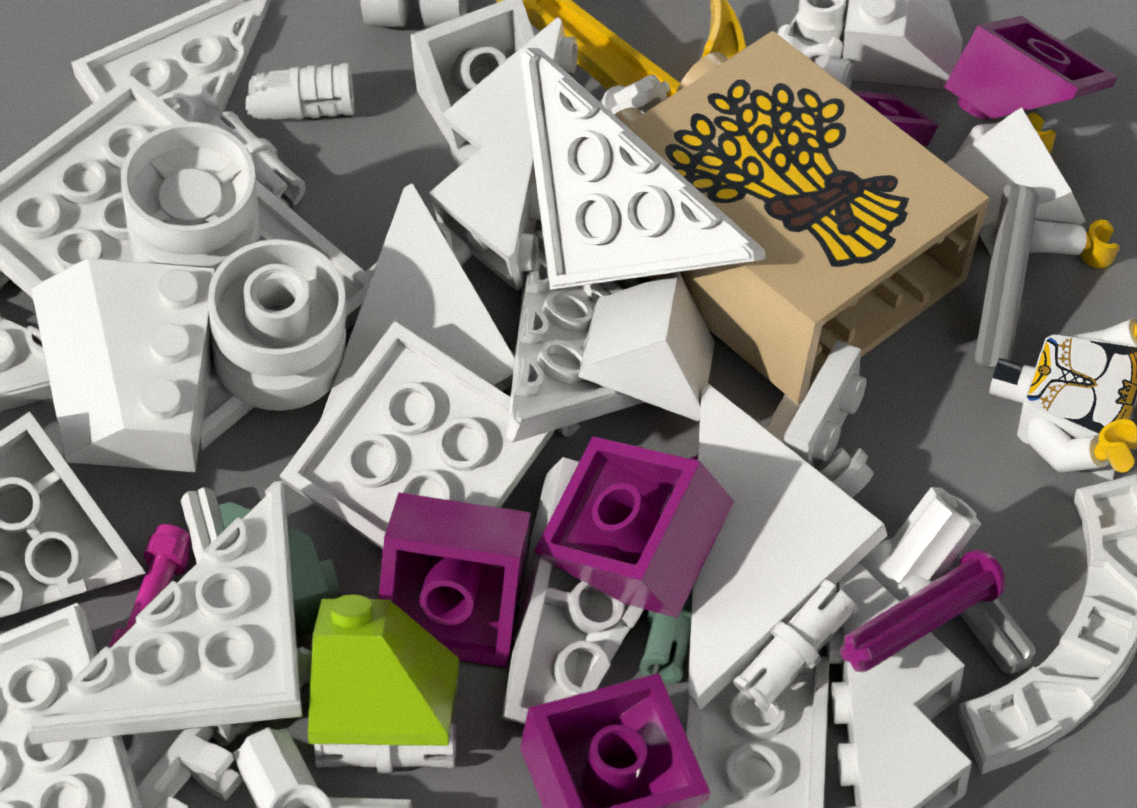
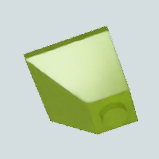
[308,595,460,746]

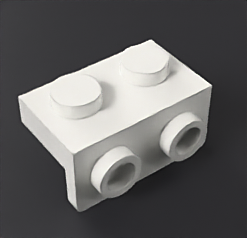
[765,341,867,469]

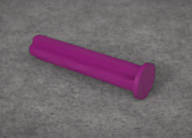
[840,549,1006,672]

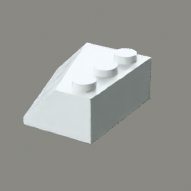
[31,258,215,472]
[0,411,146,618]

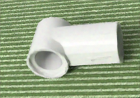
[860,487,981,602]

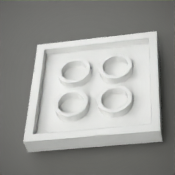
[280,320,554,550]

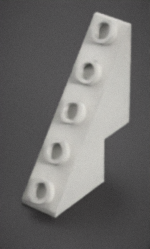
[429,17,578,291]
[826,563,972,808]

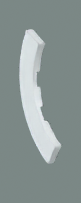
[957,474,1137,774]

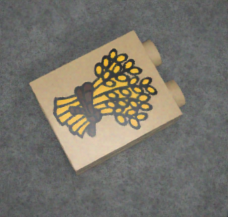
[614,31,990,404]

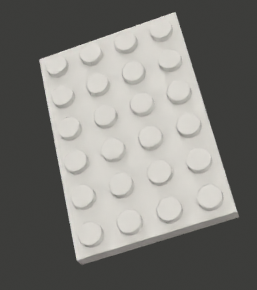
[0,75,372,450]

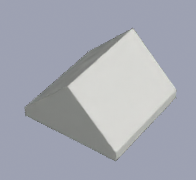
[410,0,535,145]
[578,272,715,422]

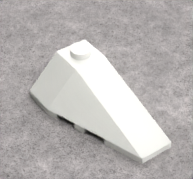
[843,0,962,90]
[502,457,644,724]

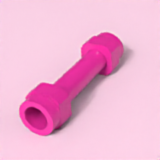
[108,524,192,649]

